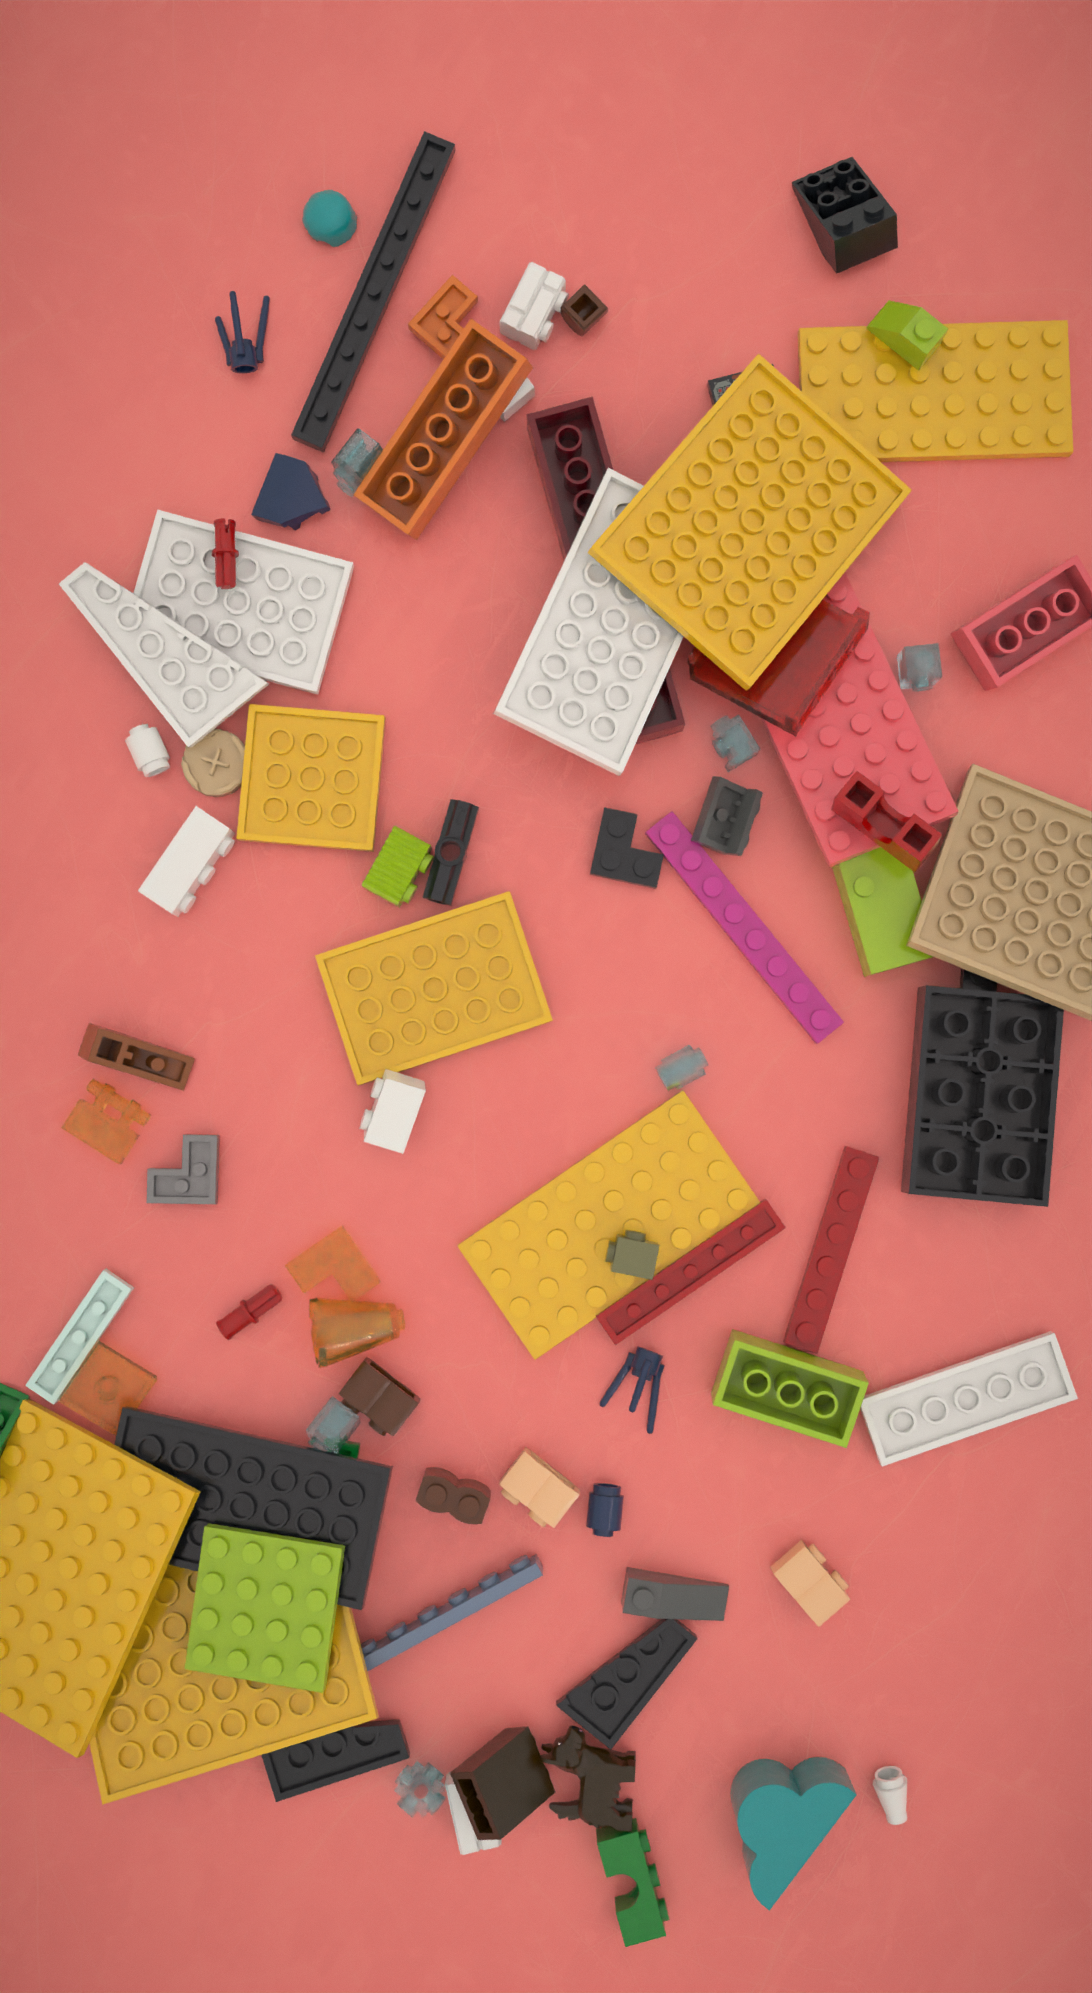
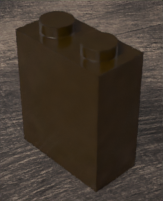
[450,1726,556,1840]

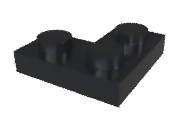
[590,807,664,889]

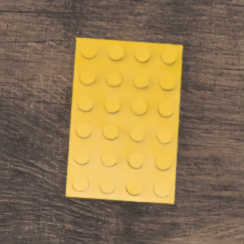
[315,891,553,1086]

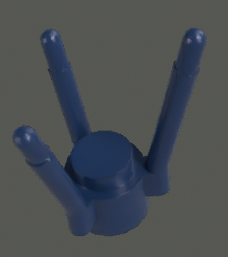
[215,291,270,373]
[599,1346,665,1434]

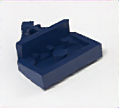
[251,453,331,531]

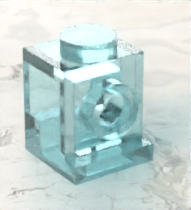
[711,714,760,772]

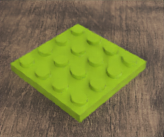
[185,1523,345,1693]

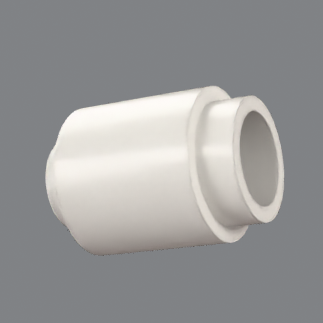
[125,724,170,777]

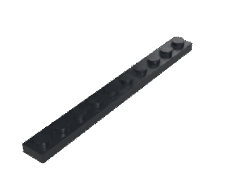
[291,131,456,452]

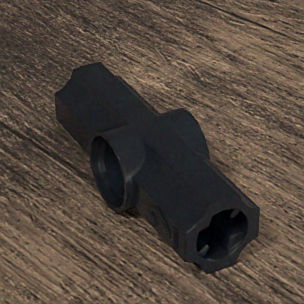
[423,799,479,906]

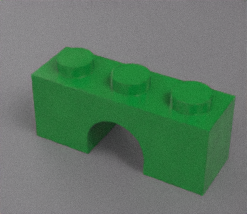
[596,1818,670,1947]

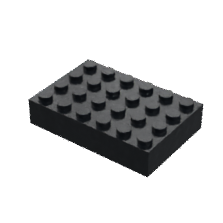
[901,985,1064,1207]

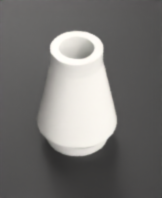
[873,1766,908,1825]

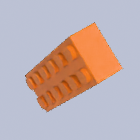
[353,319,533,540]

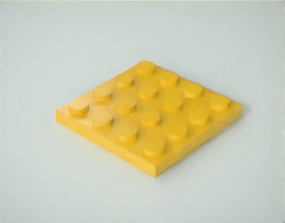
[236,704,386,852]

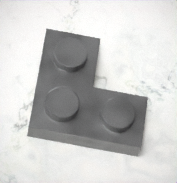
[146,1134,220,1204]

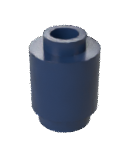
[586,1483,624,1537]

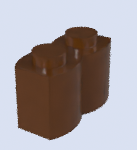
[339,1357,421,1436]
[416,1467,491,1524]

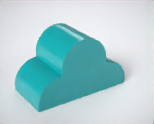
[730,1757,857,1911]

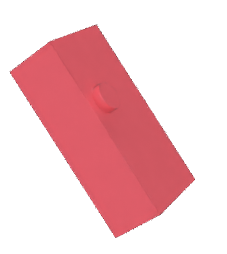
[951,555,1092,691]

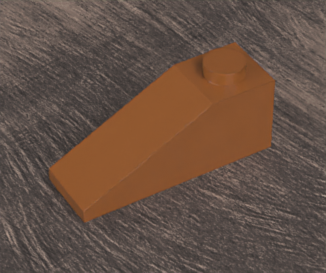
[78,1023,195,1091]

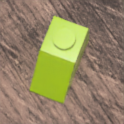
[866,300,948,371]

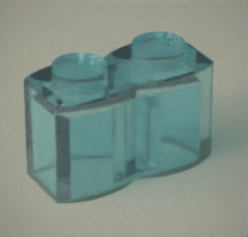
[331,428,383,497]

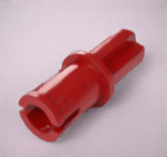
[212,518,239,590]
[216,1284,282,1340]

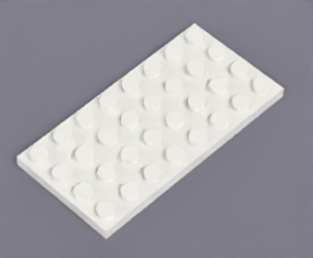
[493,468,684,776]

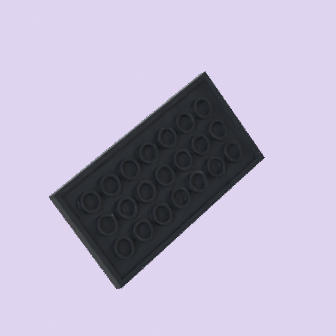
[114,1406,393,1610]

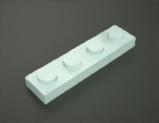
[25,1268,135,1405]

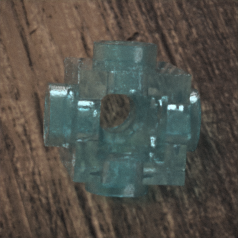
[394,1761,446,1818]

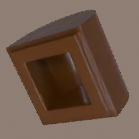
[560,284,608,336]

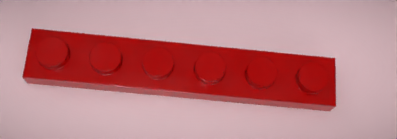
[783,1146,879,1354]
[596,1199,786,1345]

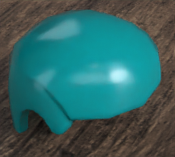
[302,190,357,247]

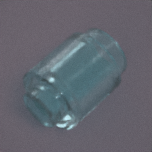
[655,1044,708,1091]

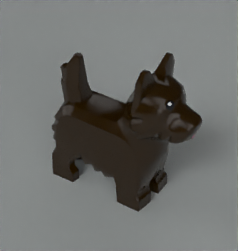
[540,1725,636,1832]

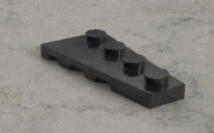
[556,1619,697,1750]
[261,1720,410,1802]

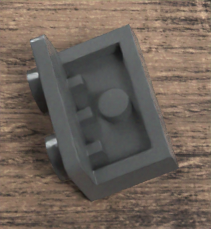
[691,776,763,856]

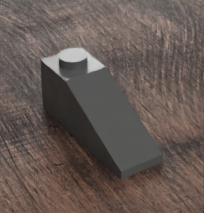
[621,1567,729,1621]

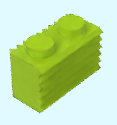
[361,826,434,908]

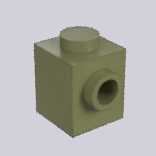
[605,1230,660,1280]

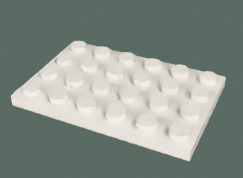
[134,509,354,695]

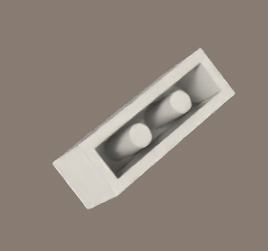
[138,806,235,917]

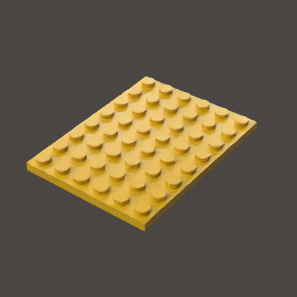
[588,353,912,691]
[0,1399,201,1758]
[89,1565,379,1805]

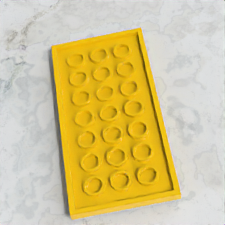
[798,320,1073,462]
[457,1090,760,1360]

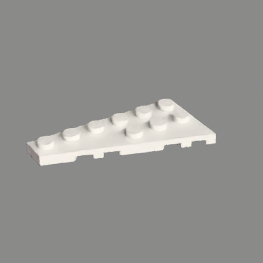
[59,562,269,748]

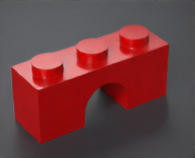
[831,771,943,872]

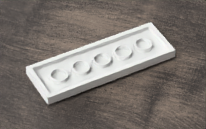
[860,1331,1078,1467]

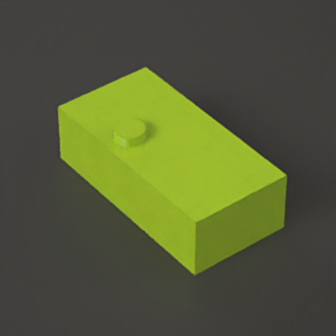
[832,847,933,977]
[711,1329,869,1448]

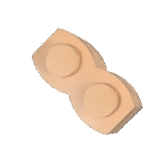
[499,1447,580,1528]
[770,1540,851,1627]

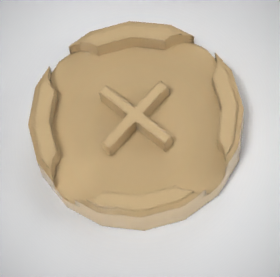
[181,729,245,797]

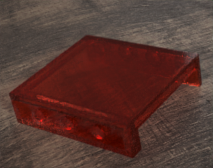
[687,599,870,737]

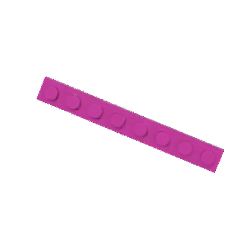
[645,811,844,1044]

